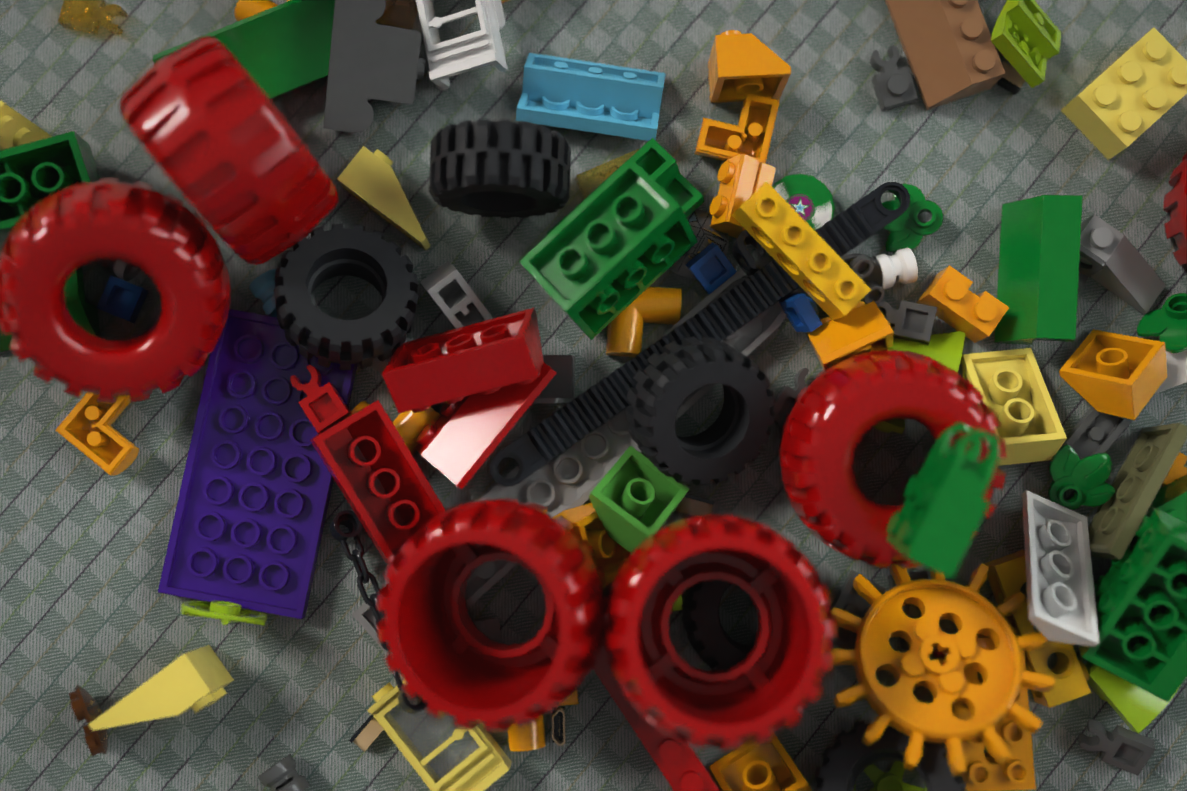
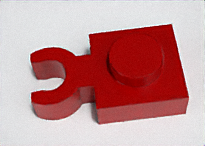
[290,365,352,433]

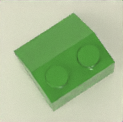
[588,446,689,553]

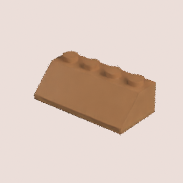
[885,0,1006,110]

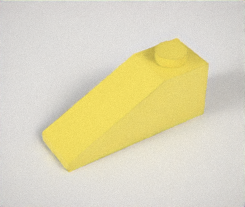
[337,146,431,251]

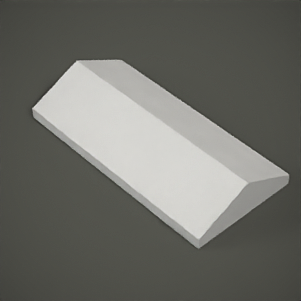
[1022,490,1099,647]

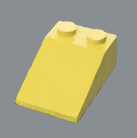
[961,348,1067,466]
[88,645,234,731]

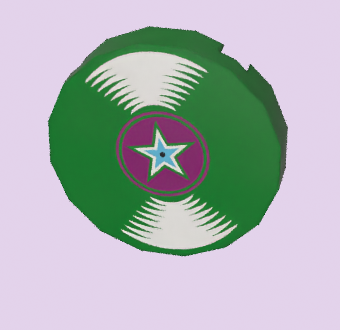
[773,174,835,231]

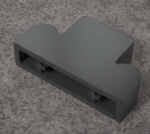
[323,0,425,133]

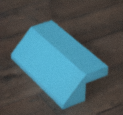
[516,53,665,141]

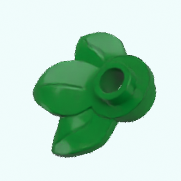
[882,184,943,253]
[1137,293,1187,353]
[1048,444,1116,510]

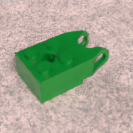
[887,422,1000,579]

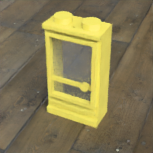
[367,680,512,791]

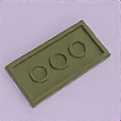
[1088,423,1187,560]

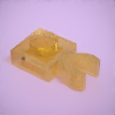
[58,0,128,35]

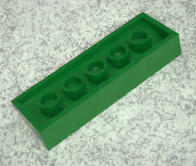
[153,0,335,99]

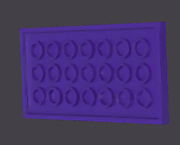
[158,309,358,619]

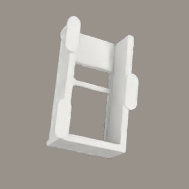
[416,0,508,91]

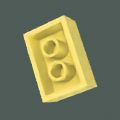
[1061,27,1187,160]

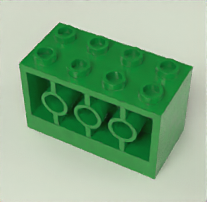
[519,158,698,340]
[1078,507,1187,702]

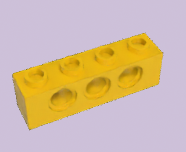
[732,181,871,320]
[984,550,1091,708]

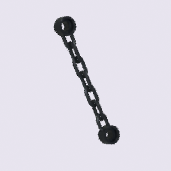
[330,510,429,714]

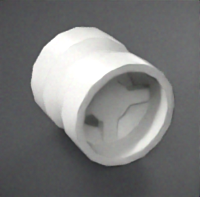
[872,248,918,290]

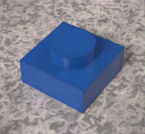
[685,242,737,294]
[96,276,149,323]
[779,293,822,332]

